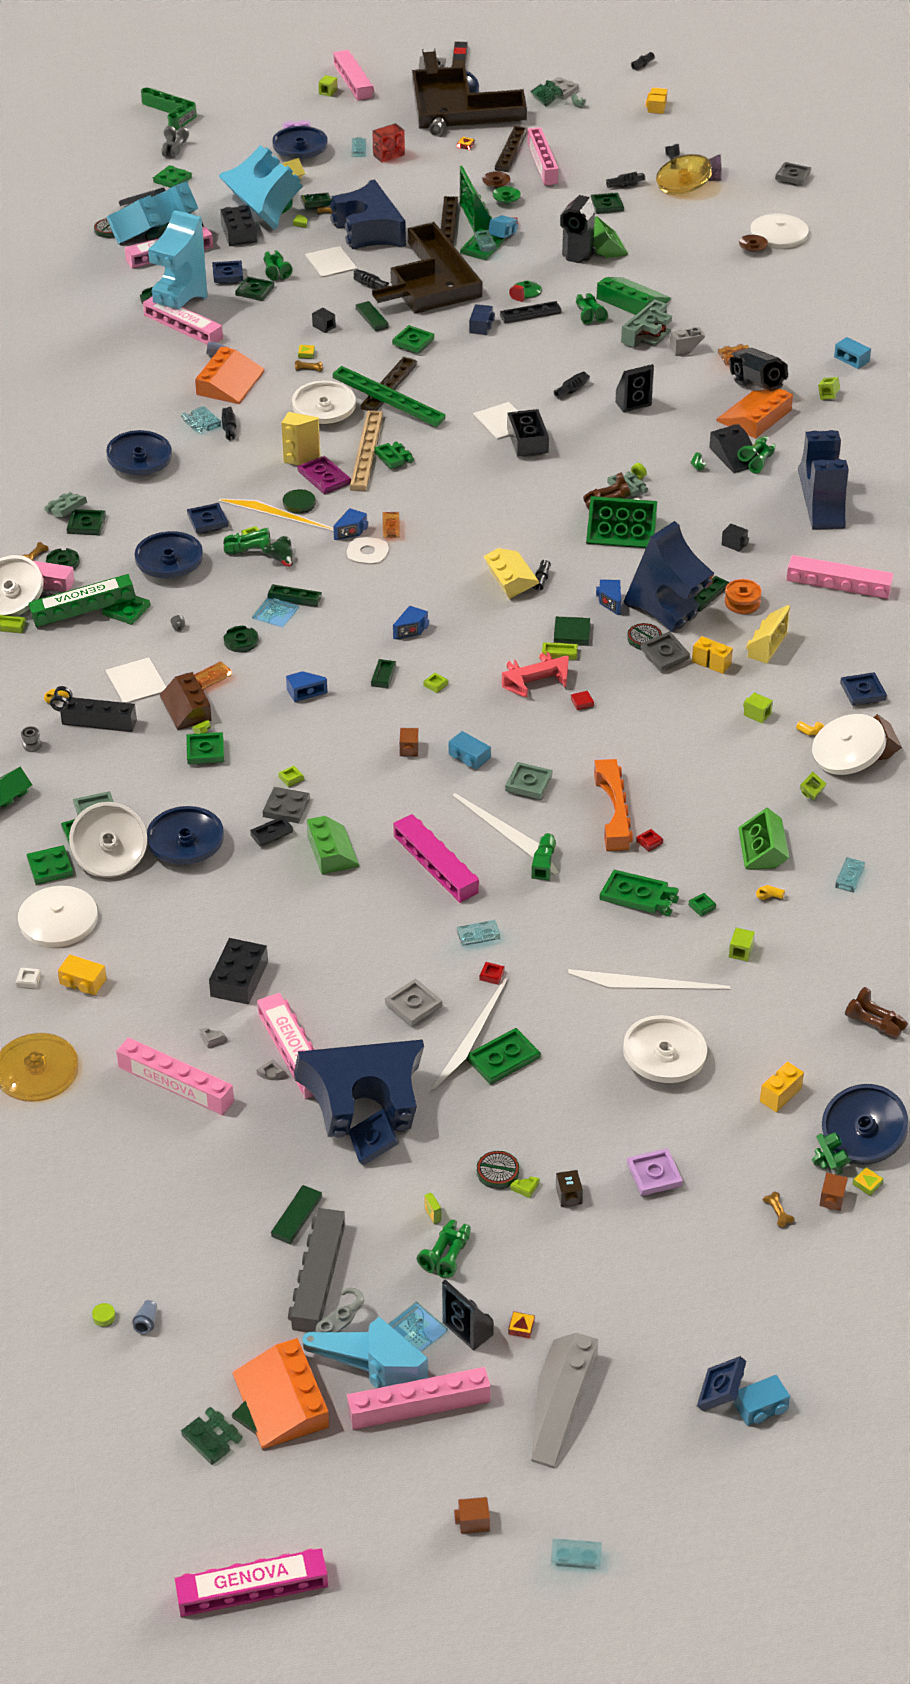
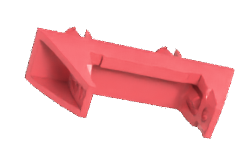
[502,651,569,697]

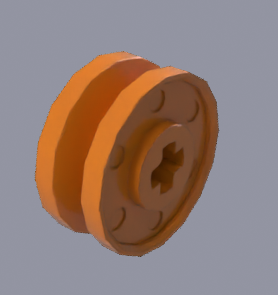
[724,579,762,614]

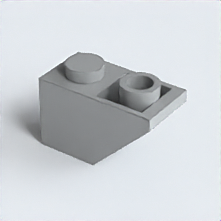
[670,327,705,356]

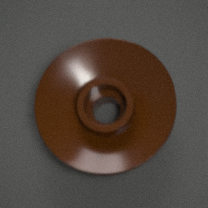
[482,171,510,188]
[739,234,768,252]

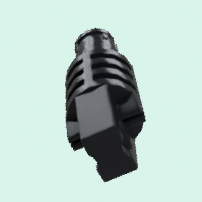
[606,171,645,188]
[353,269,390,289]
[554,371,590,399]
[221,406,237,440]

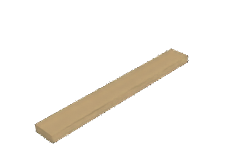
[350,411,383,491]

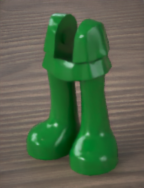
[263,250,293,281]
[576,293,609,325]
[738,436,776,473]
[223,528,271,555]
[416,1219,471,1278]

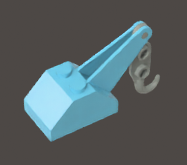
[302,1288,428,1388]

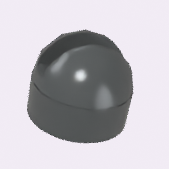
[170,615,185,630]

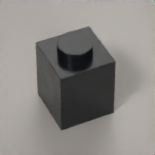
[312,308,336,333]
[721,523,749,552]

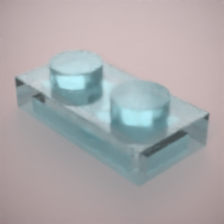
[352,137,366,157]
[474,230,496,252]
[835,857,865,893]
[457,920,500,946]
[551,1538,602,1570]

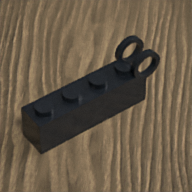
[50,686,137,732]

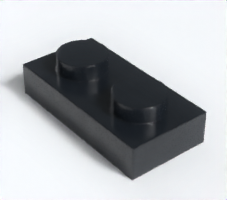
[250,816,293,846]

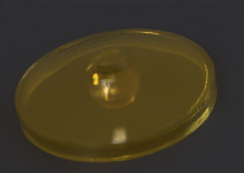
[656,154,712,195]
[0,1033,78,1101]

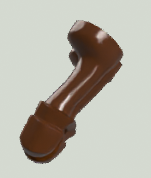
[583,472,632,510]
[845,987,908,1038]

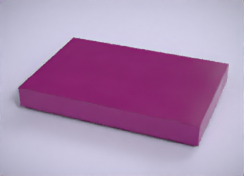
[297,455,351,495]

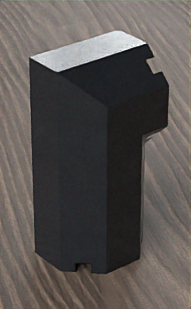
[560,195,595,263]
[729,347,789,391]

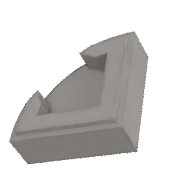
[199,1028,227,1048]
[256,1060,286,1080]

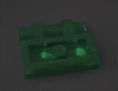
[530,80,563,107]
[181,1407,242,1465]

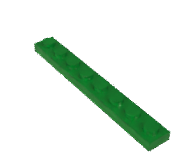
[332,366,446,427]

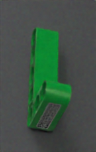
[141,87,197,131]

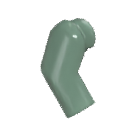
[571,94,587,107]

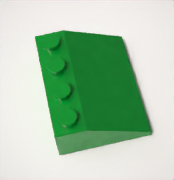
[459,166,492,233]
[596,277,671,315]
[586,496,658,548]

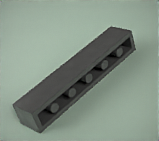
[288,1208,346,1332]

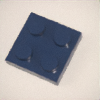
[212,260,244,284]
[187,502,228,534]
[840,672,887,706]
[349,1109,399,1166]
[697,1356,747,1411]

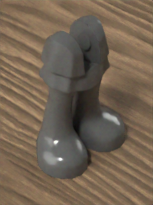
[161,126,190,157]

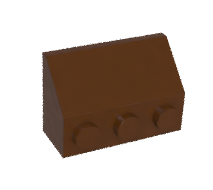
[160,672,212,730]

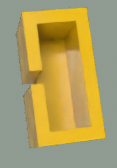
[645,87,668,114]
[692,636,733,674]
[57,954,107,995]
[760,1061,804,1112]

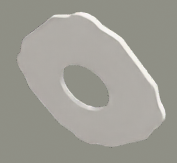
[346,537,389,564]

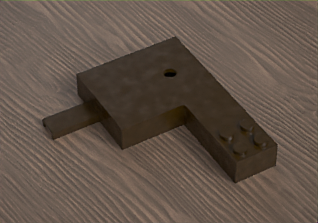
[412,48,527,129]
[372,222,483,314]

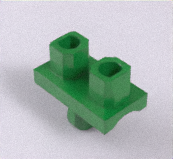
[812,1133,851,1175]

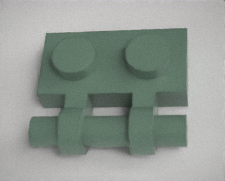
[607,471,649,497]
[44,492,87,517]

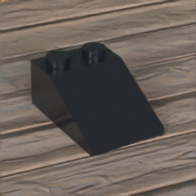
[615,364,654,413]
[709,424,758,473]
[442,1280,494,1351]

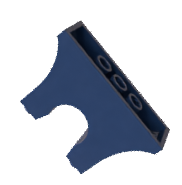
[330,179,406,250]
[798,430,849,530]
[623,521,714,632]
[294,1039,424,1138]

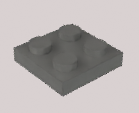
[775,162,811,185]
[641,631,690,671]
[262,787,310,823]

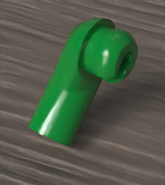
[690,452,706,470]

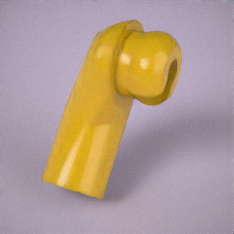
[44,689,69,703]
[796,721,824,735]
[756,885,785,900]

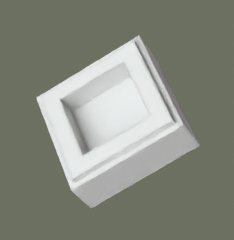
[16,968,41,989]

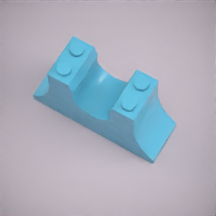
[219,145,303,230]
[106,181,199,244]
[148,210,208,309]

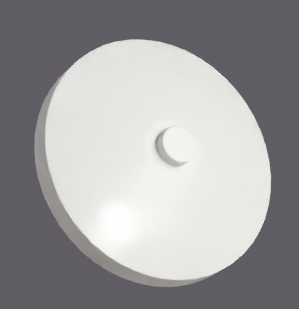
[750,214,808,249]
[292,381,356,424]
[0,555,44,617]
[812,714,886,775]
[69,802,147,878]
[18,886,98,948]
[623,1015,707,1083]

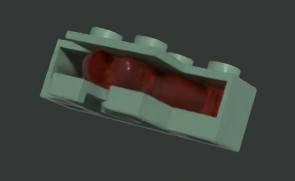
[621,299,672,347]

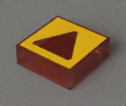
[457,137,475,150]
[508,1311,535,1338]

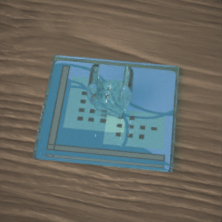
[252,598,299,628]
[388,1301,448,1352]

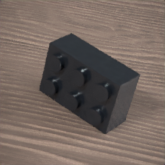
[220,205,257,246]
[507,409,549,457]
[209,938,268,1005]

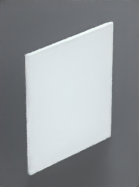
[305,246,357,277]
[473,402,517,439]
[105,658,166,703]

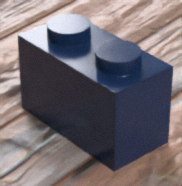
[469,304,495,335]

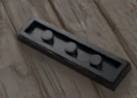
[118,187,166,206]
[500,301,561,323]

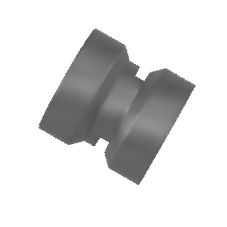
[429,117,446,136]
[21,726,41,752]

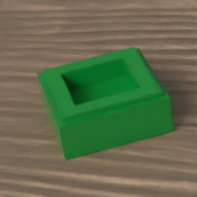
[688,893,716,917]

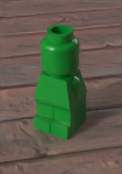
[531,833,556,881]

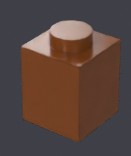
[399,728,419,756]
[819,1173,848,1211]
[454,1497,490,1534]

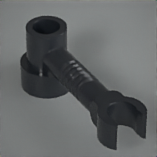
[665,144,680,169]

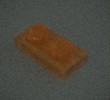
[383,512,400,538]
[194,661,232,690]

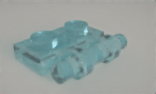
[181,406,221,433]

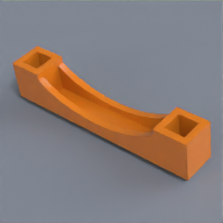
[594,759,633,851]

